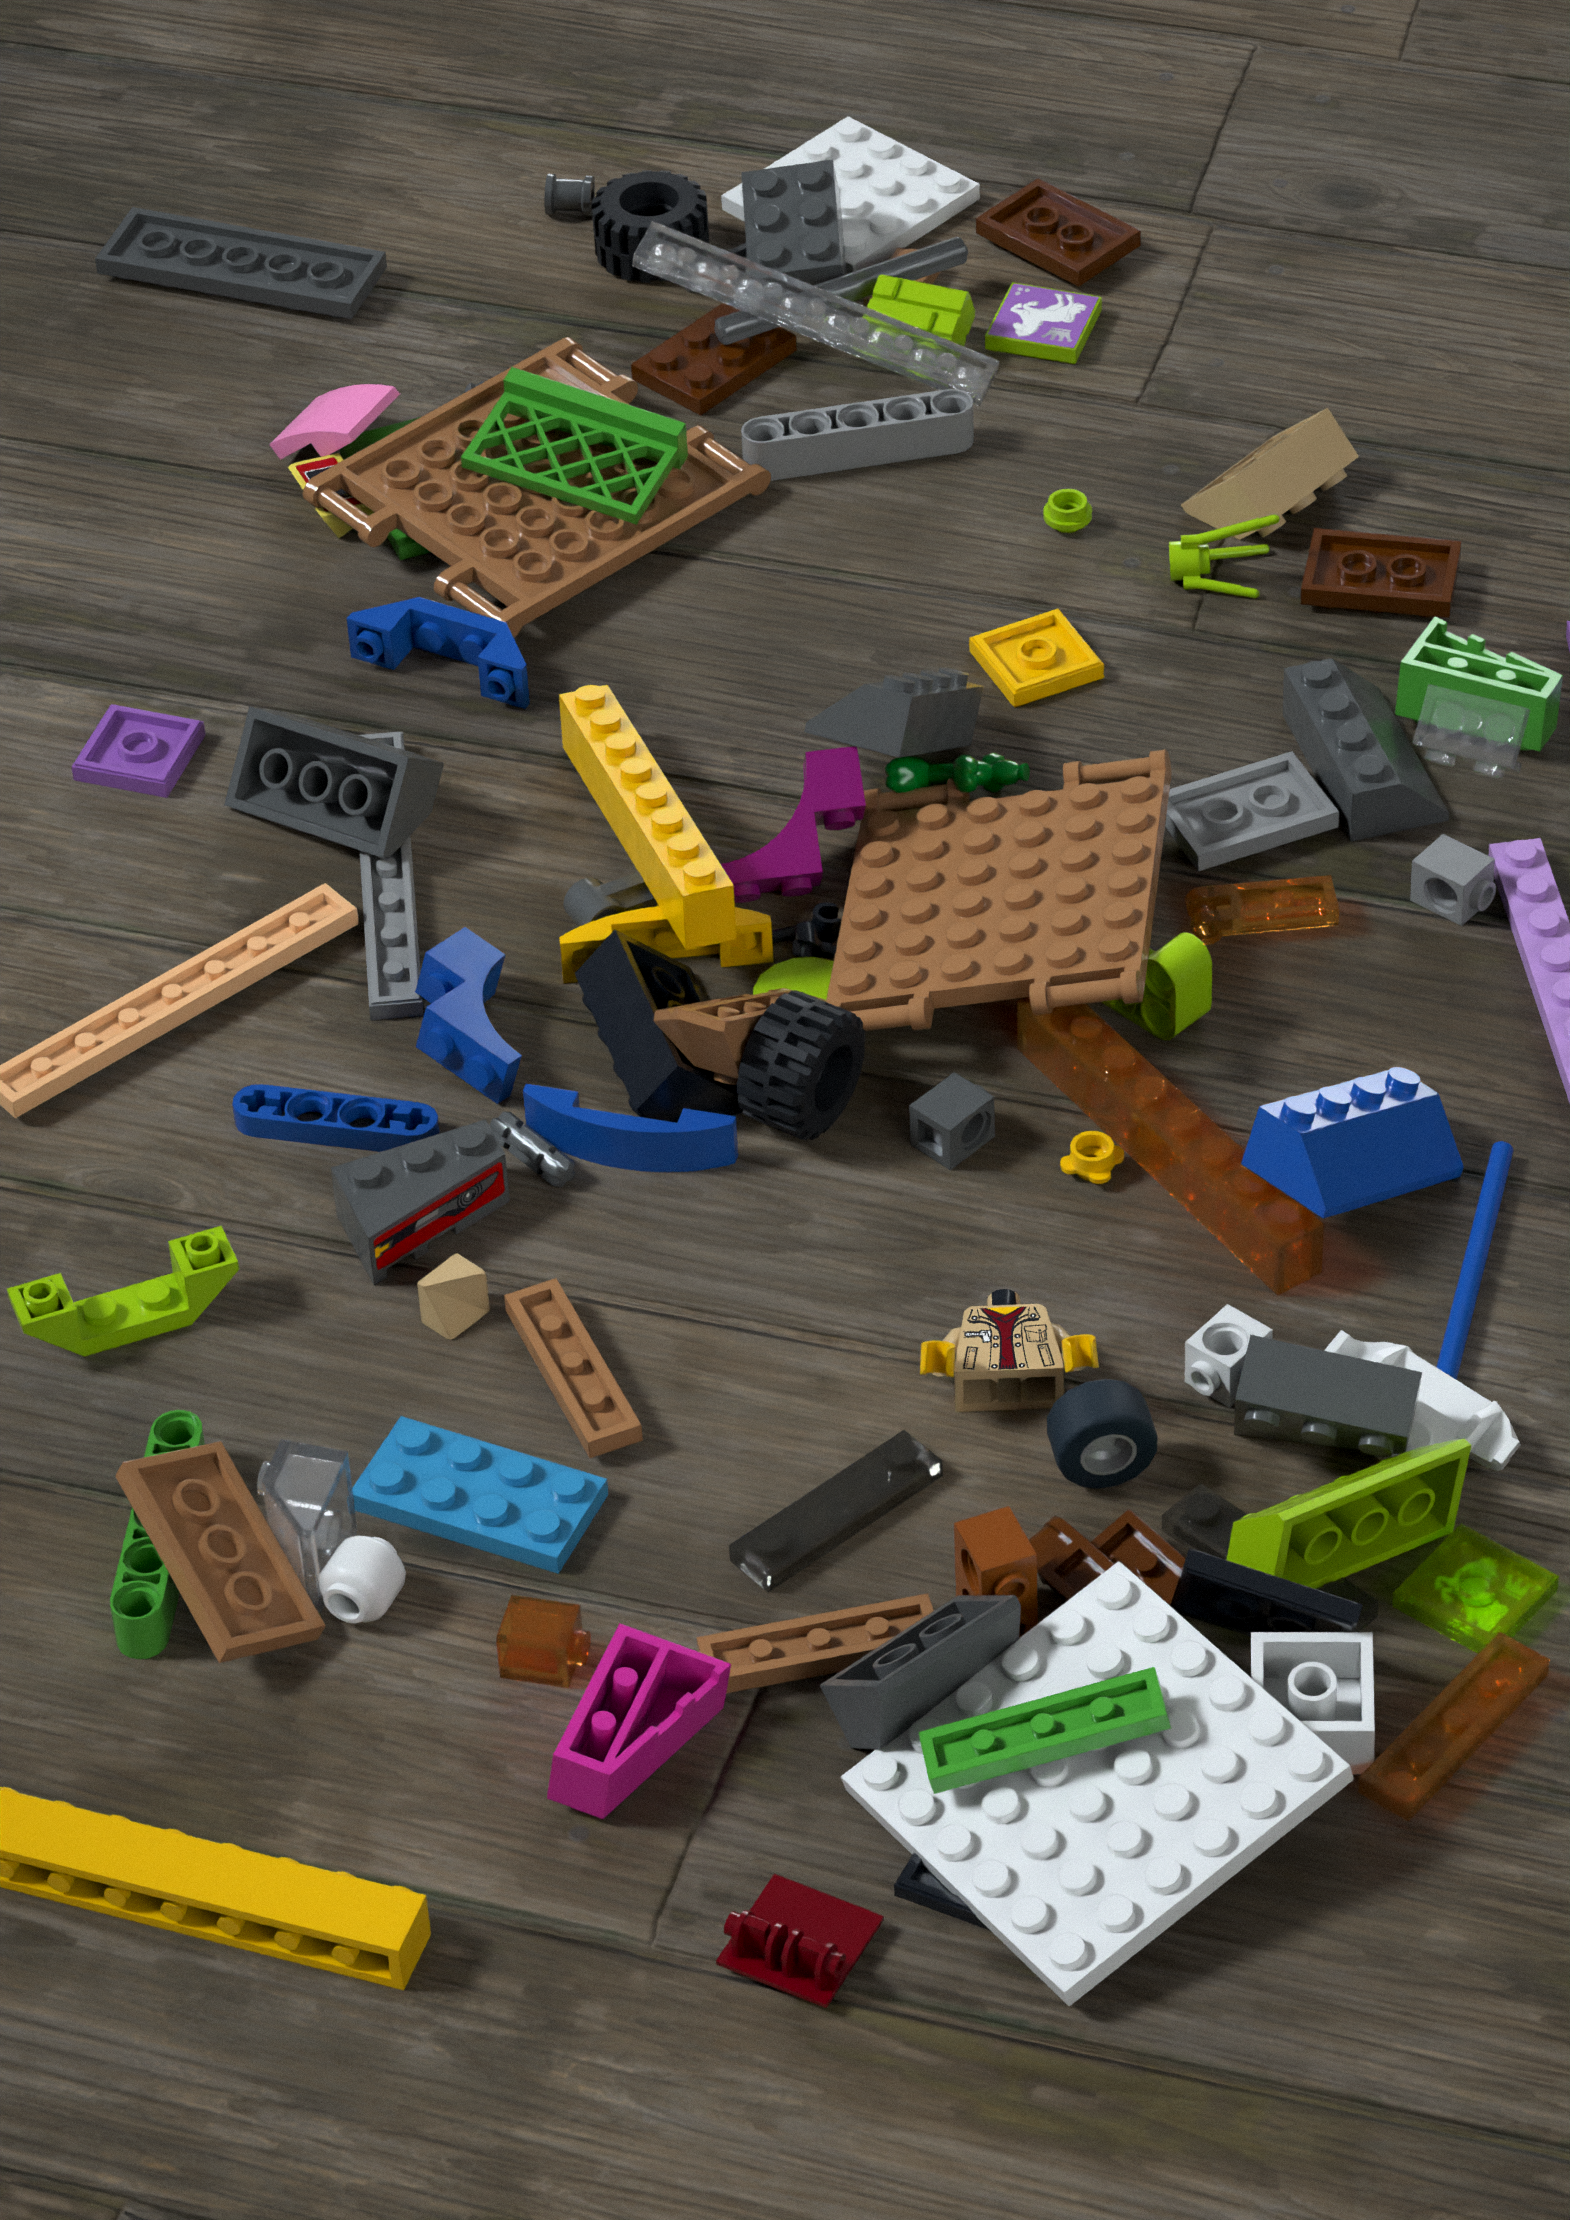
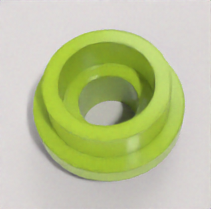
[1043,489,1092,533]

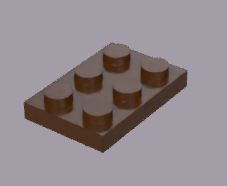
[976,178,1141,287]
[631,300,797,416]
[1301,528,1462,618]

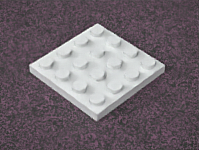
[721,117,980,274]

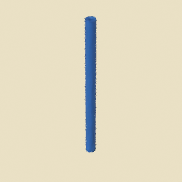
[1436,1141,1514,1380]

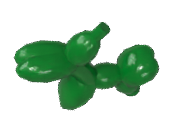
[885,752,1030,793]

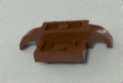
[1029,1509,1186,1614]

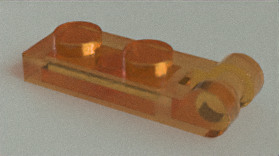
[1185,875,1339,945]

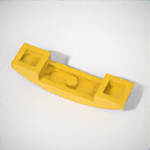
[559,906,773,984]

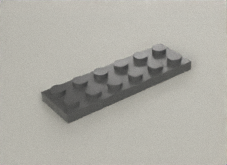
[95,207,387,319]

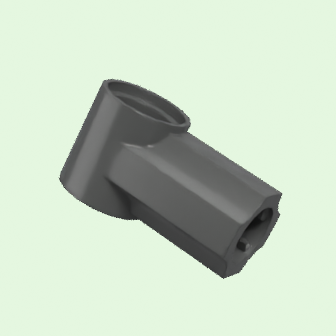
[563,871,659,927]

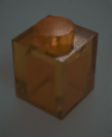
[496,1595,591,1688]

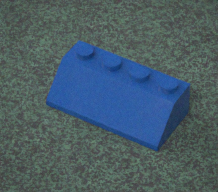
[1241,1067,1464,1219]

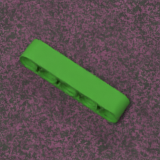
[110,1410,205,1659]

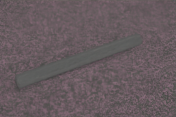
[714,237,969,345]

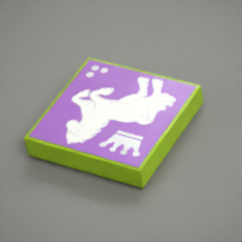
[985,282,1102,364]

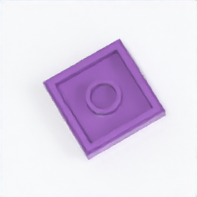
[72,704,206,798]

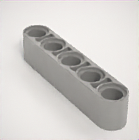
[741,389,974,481]

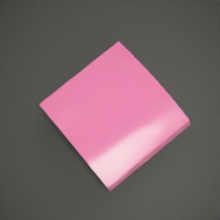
[269,384,400,460]

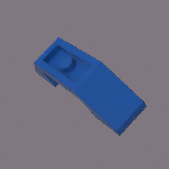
[347,597,530,709]

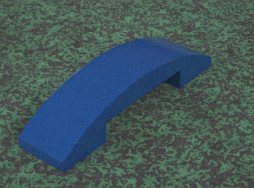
[523,1084,738,1172]

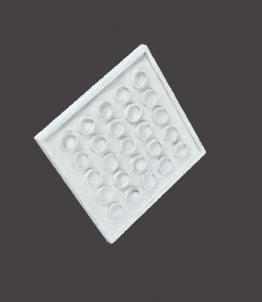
[840,1561,1354,2007]

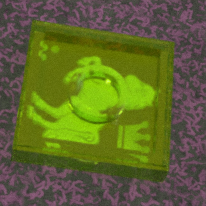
[1393,1523,1559,1661]

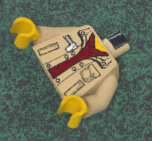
[920,1289,1099,1412]

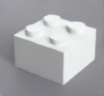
[1251,1632,1375,1774]

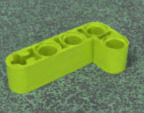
[1102,932,1212,1040]

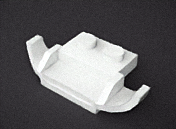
[1324,1330,1521,1471]

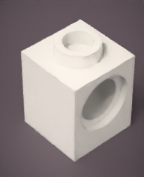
[1185,1304,1273,1408]

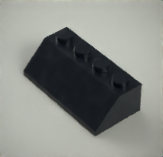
[574,930,743,1123]

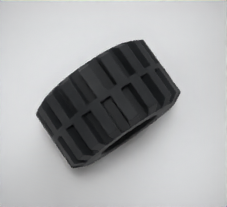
[592,170,710,283]
[737,990,866,1141]

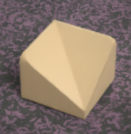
[417,1253,490,1340]

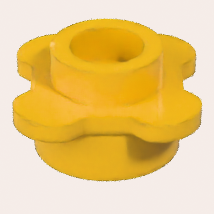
[1060,1131,1124,1184]

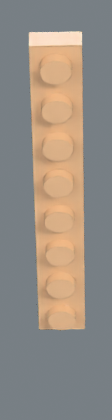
[0,883,359,1118]

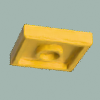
[969,609,1104,708]

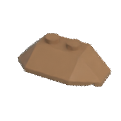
[654,988,826,1085]

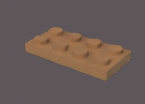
[115,1441,326,1663]

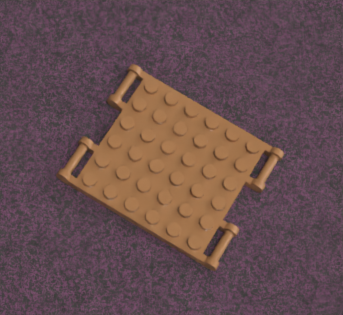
[303,337,771,638]
[826,749,1171,1031]

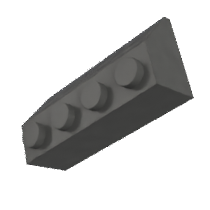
[1283,658,1449,841]
[804,668,984,758]
[224,706,444,859]

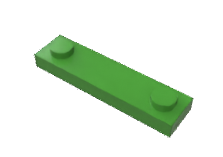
[919,1667,1171,1794]

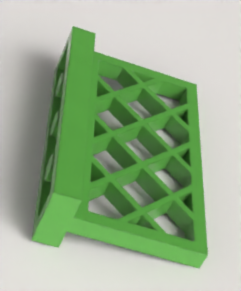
[461,367,688,525]

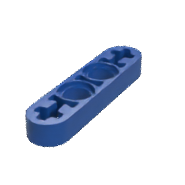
[232,1084,440,1152]

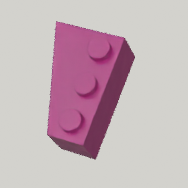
[547,1623,731,1819]

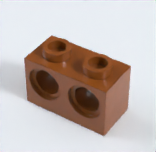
[954,1506,1038,1638]

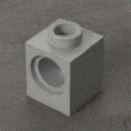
[1410,834,1496,926]

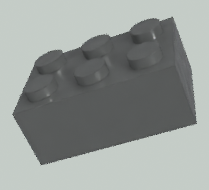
[741,160,846,305]

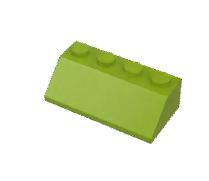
[1226,1438,1471,1589]

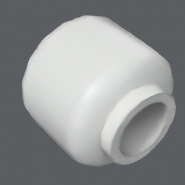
[319,1535,406,1624]

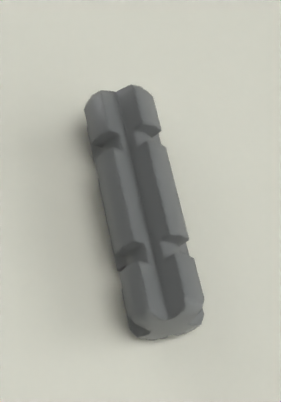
[489,1112,576,1188]

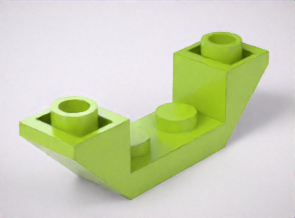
[7,1226,239,1357]

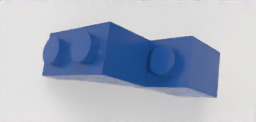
[415,927,522,1104]

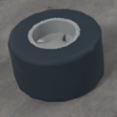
[1047,1379,1158,1489]

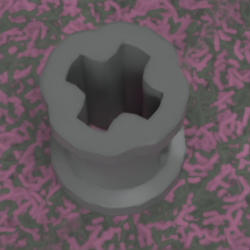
[544,174,595,217]

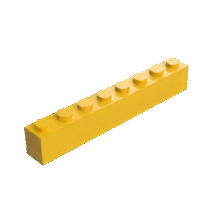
[559,685,737,950]
[0,1787,431,1990]

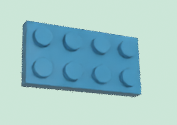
[349,1416,608,1574]

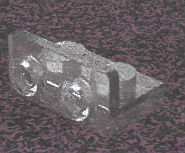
[1412,684,1530,779]

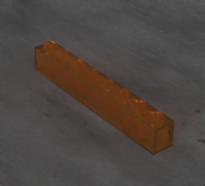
[1017,997,1324,1295]

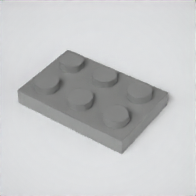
[1165,751,1339,871]

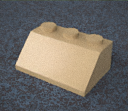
[1181,408,1359,540]

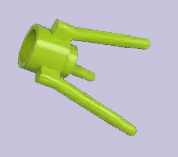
[1169,514,1280,598]

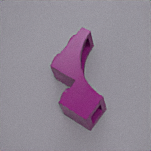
[721,746,866,903]

